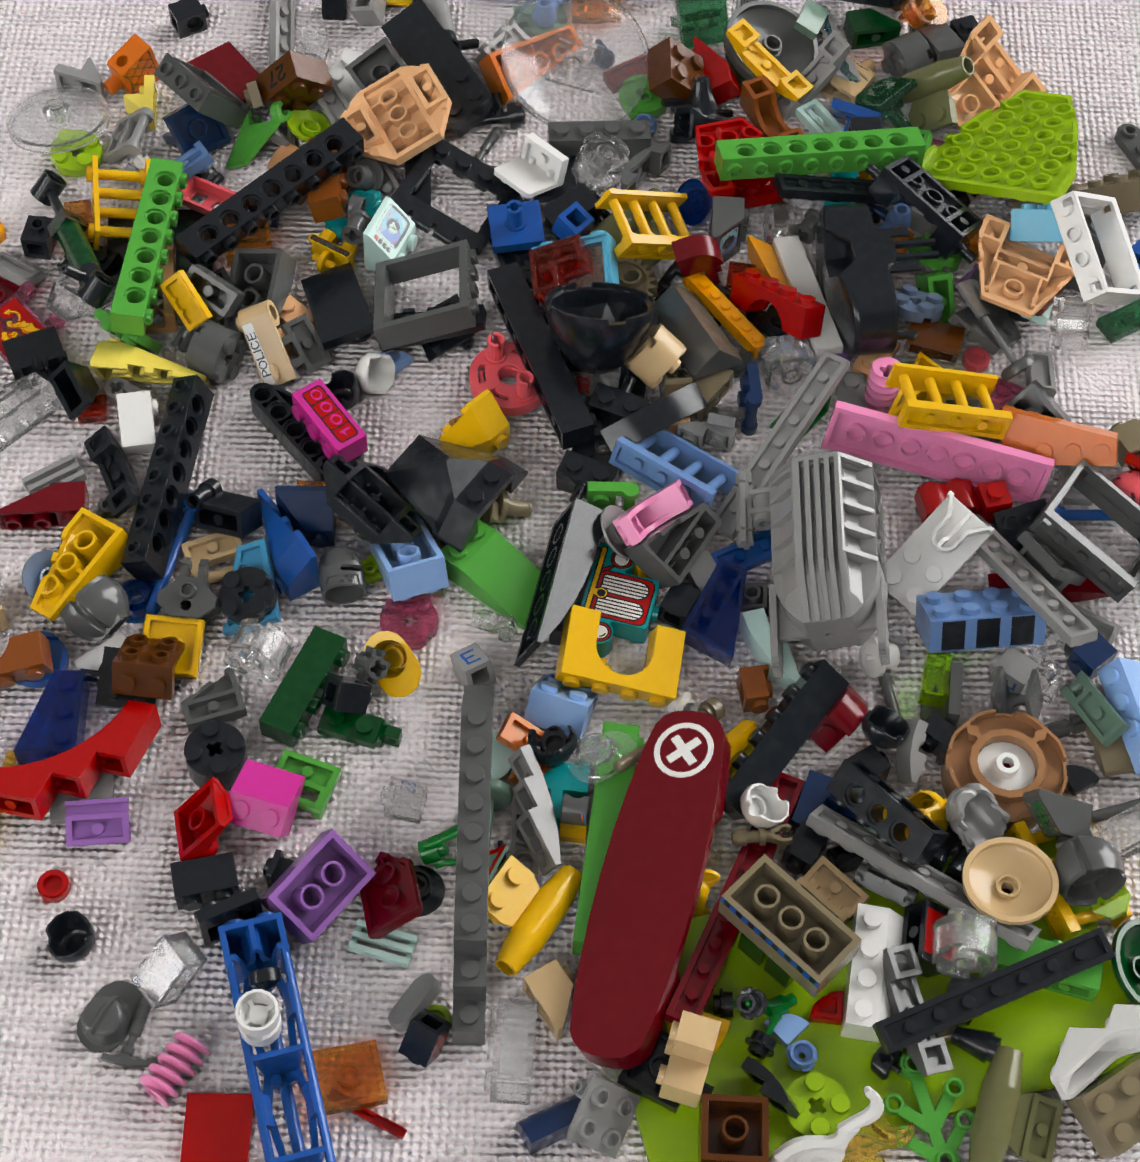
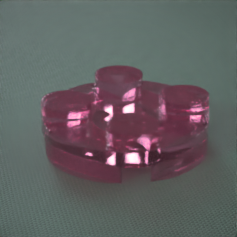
[380,596,438,651]

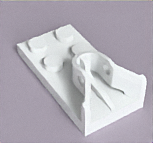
[886,490,994,617]

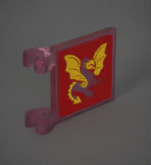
[0,281,65,365]

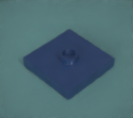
[790,770,865,840]

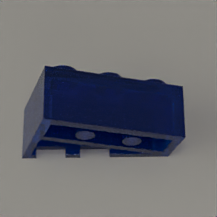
[681,557,747,667]
[13,670,90,765]

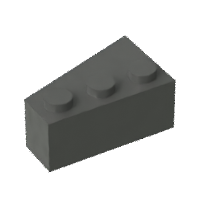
[909,14,965,62]
[623,502,723,589]

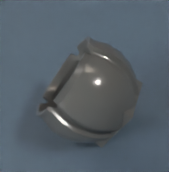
[60,573,133,643]
[1052,830,1127,907]

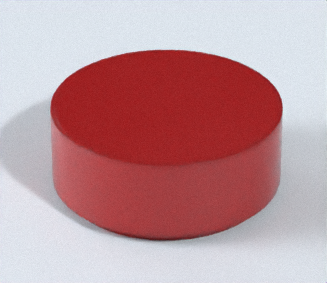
[37,870,70,903]

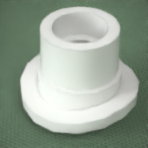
[859,637,900,678]

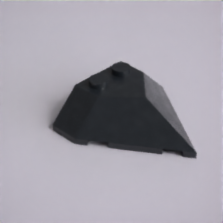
[323,454,422,544]

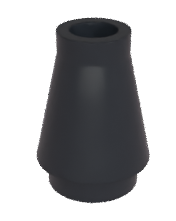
[951,1026,1002,1063]

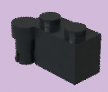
[540,183,610,242]
[186,478,263,539]

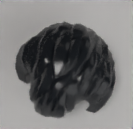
[527,725,577,768]

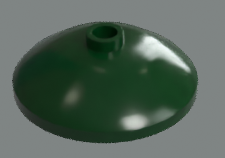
[1111,918,1140,1005]

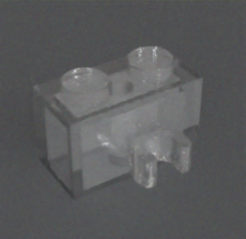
[132,931,207,1009]

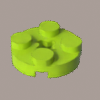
[50,130,104,177]
[784,1072,851,1137]

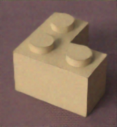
[656,1010,722,1109]

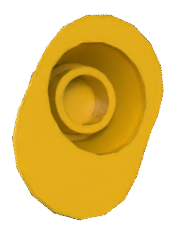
[363,631,421,698]

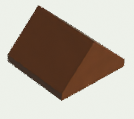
[903,318,965,363]

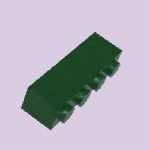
[259,626,350,748]

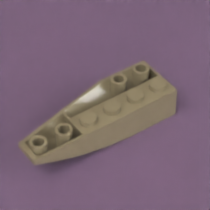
[1005,169,1140,217]

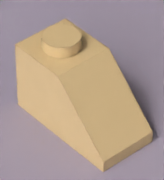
[523,959,575,1041]

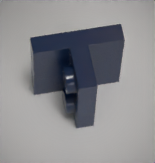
[162,103,232,155]

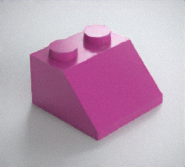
[229,759,306,838]

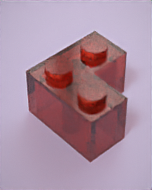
[529,234,593,309]

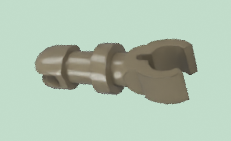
[731,824,793,846]

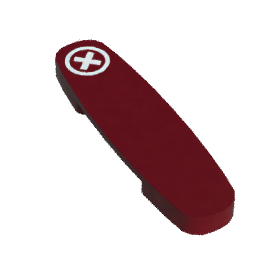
[570,710,731,1069]

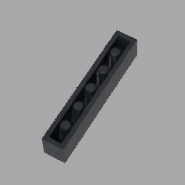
[724,659,850,820]

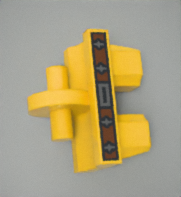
[308,228,358,273]

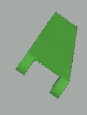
[225,101,292,170]

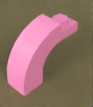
[612,479,693,546]

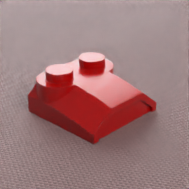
[174,777,233,861]

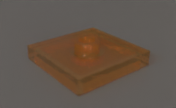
[312,1039,388,1115]

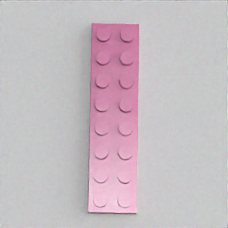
[821,400,1055,504]

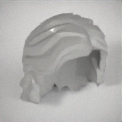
[945,783,1011,852]

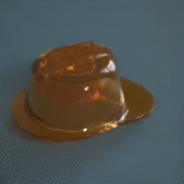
[898,0,948,29]

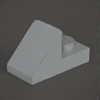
[53,57,106,101]

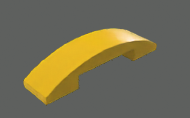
[726,18,814,102]

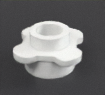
[668,691,698,713]

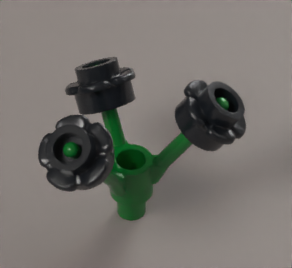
[713,987,798,1060]

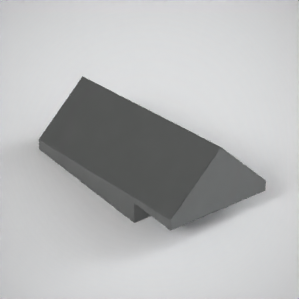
[655,284,743,380]

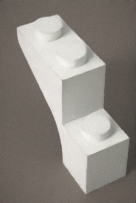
[1050,1004,1140,1100]

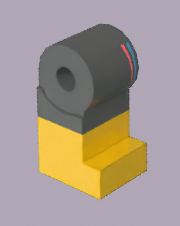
[559,794,589,844]

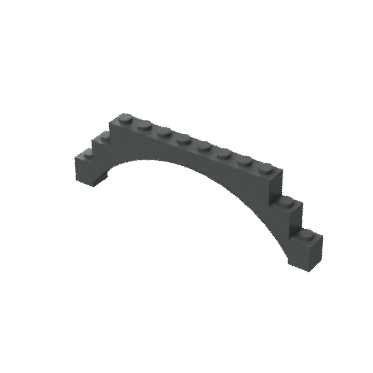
[452,685,494,1045]

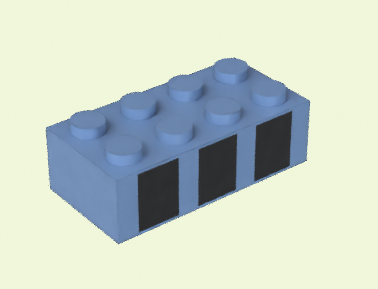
[915,587,1046,653]

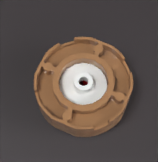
[941,709,1068,834]

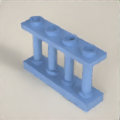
[608,429,739,508]

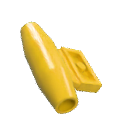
[488,855,582,977]

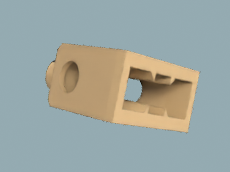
[820,56,876,106]

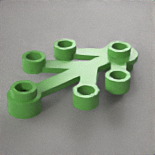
[883,1052,974,1162]

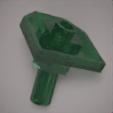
[855,76,918,128]

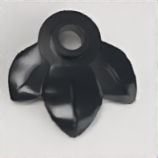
[745,304,788,339]

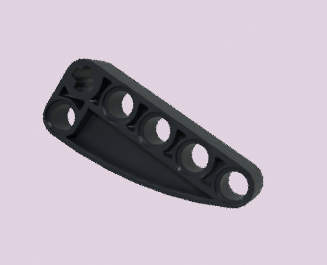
[250,383,364,486]

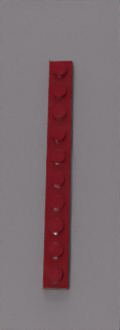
[664,772,805,1023]

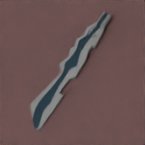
[819,6,861,83]

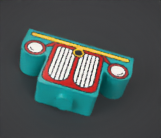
[581,542,660,658]

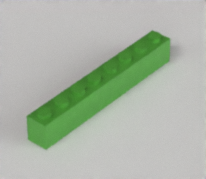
[572,722,644,955]

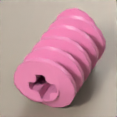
[864,357,900,414]
[140,1032,211,1108]

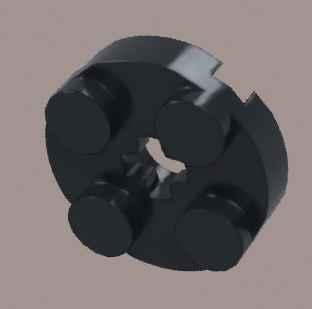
[218,567,278,626]

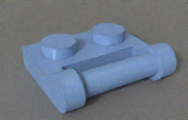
[174,140,215,179]

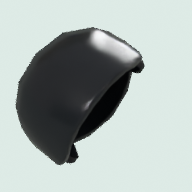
[325,370,361,411]
[861,705,910,750]
[45,911,96,963]

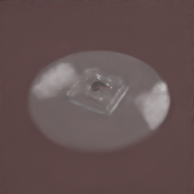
[501,0,649,124]

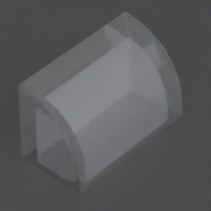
[1092,803,1140,861]

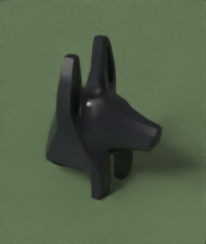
[661,76,746,143]

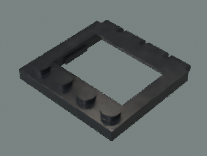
[391,139,521,256]

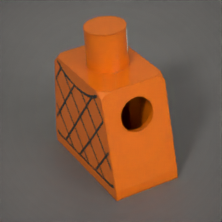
[103,34,160,95]

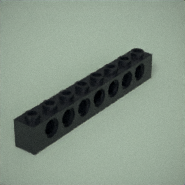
[176,117,364,267]
[120,374,214,582]

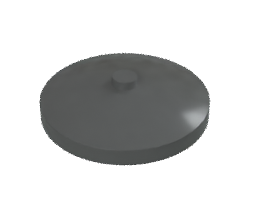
[723,0,819,80]

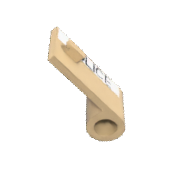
[235,299,297,386]

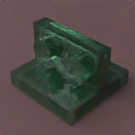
[670,0,728,49]

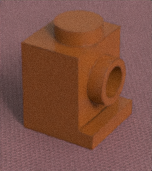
[736,664,773,714]

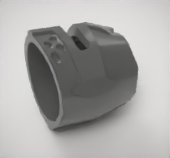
[318,547,367,605]

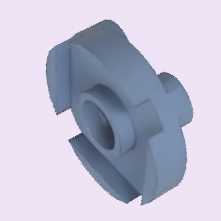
[895,284,944,323]

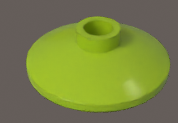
[286,109,331,142]

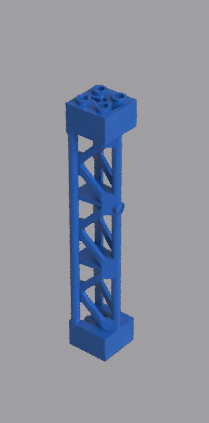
[218,911,336,1162]

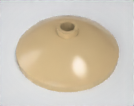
[962,837,1059,925]

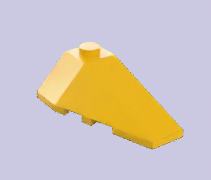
[438,389,510,454]

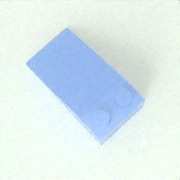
[367,509,449,602]

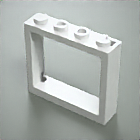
[1050,191,1140,305]

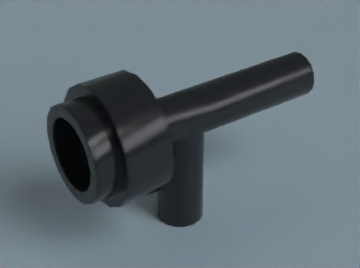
[476,92,526,129]

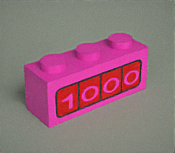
[291,379,368,462]

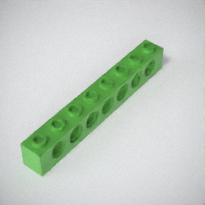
[714,126,926,181]
[110,158,188,336]

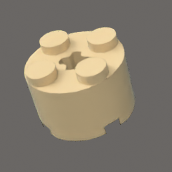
[624,323,687,389]

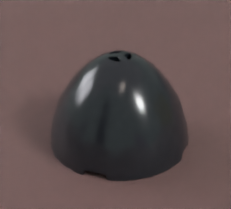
[545,282,656,374]

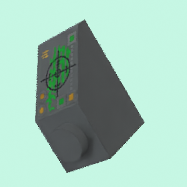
[1022,789,1093,844]

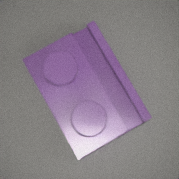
[65,797,131,847]

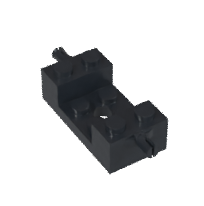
[865,154,983,264]
[556,375,650,503]

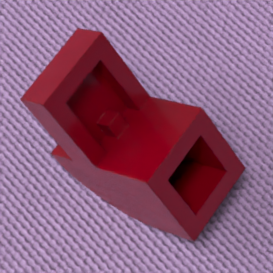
[671,235,724,285]
[809,685,868,753]

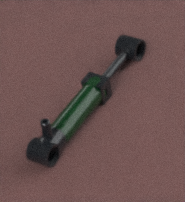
[30,169,116,308]

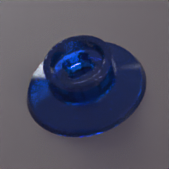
[677,179,712,226]
[121,579,162,623]

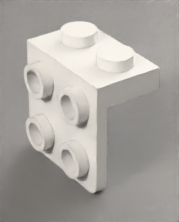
[493,133,569,198]

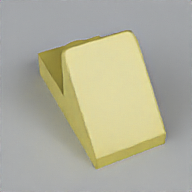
[123,75,157,130]

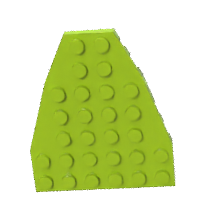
[921,90,1078,205]

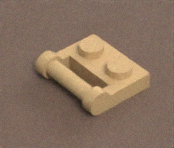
[180,533,243,584]

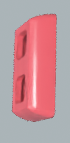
[181,175,237,215]

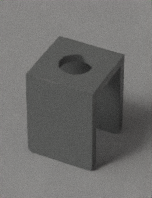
[990,666,1044,720]

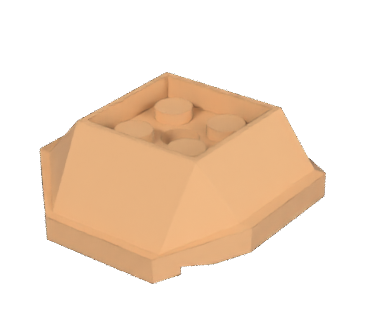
[340,63,452,166]

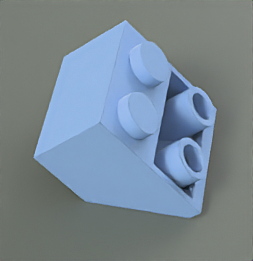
[524,673,599,740]

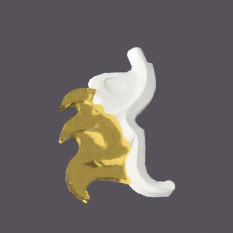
[769,1086,915,1162]

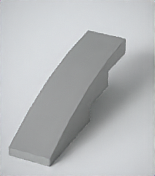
[507,744,561,876]

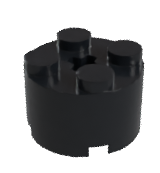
[184,720,248,789]

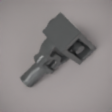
[171,264,246,353]

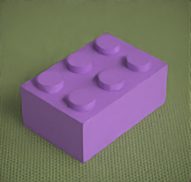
[260,829,376,944]

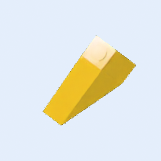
[30,507,128,622]

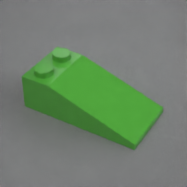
[441,519,540,630]

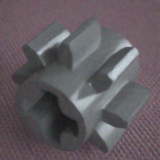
[351,645,391,685]

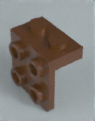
[112,634,185,700]

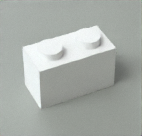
[116,390,160,455]

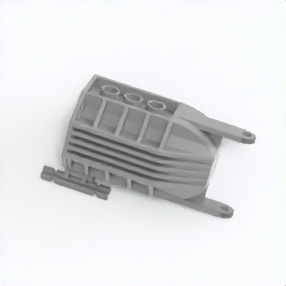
[735,451,890,678]

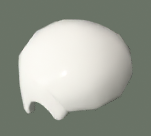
[355,352,395,394]
[740,783,790,829]

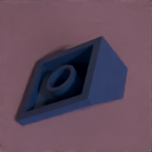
[275,486,336,548]

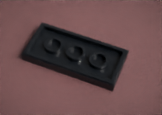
[301,262,374,350]

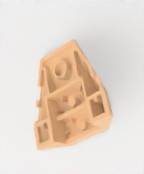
[948,14,1047,130]
[978,214,1075,319]

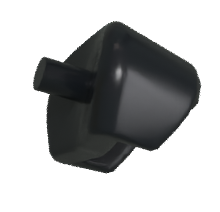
[870,1046,902,1080]

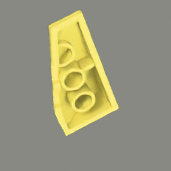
[90,338,210,388]

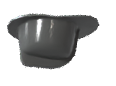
[77,981,143,1053]

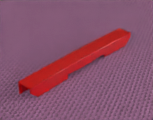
[327,1089,407,1139]

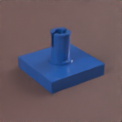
[830,97,884,132]
[487,200,545,254]

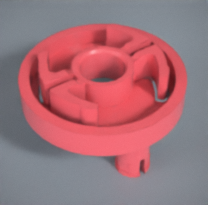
[469,332,541,416]

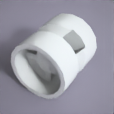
[235,989,282,1047]

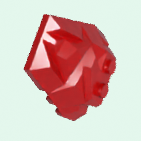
[695,117,784,209]

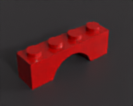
[729,268,826,340]

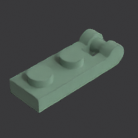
[1060,670,1130,747]

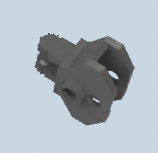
[157,557,221,624]

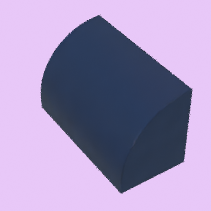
[516,1093,581,1155]

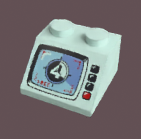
[363,196,418,271]

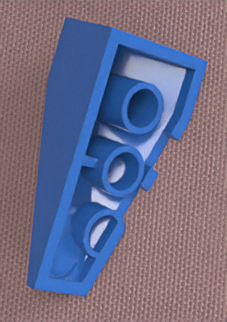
[257,488,320,601]

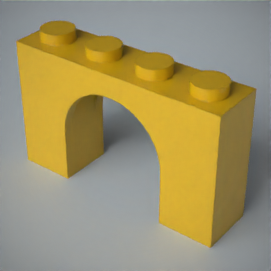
[554,605,686,708]

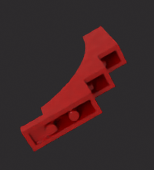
[0,700,162,821]

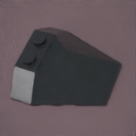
[385,435,528,553]

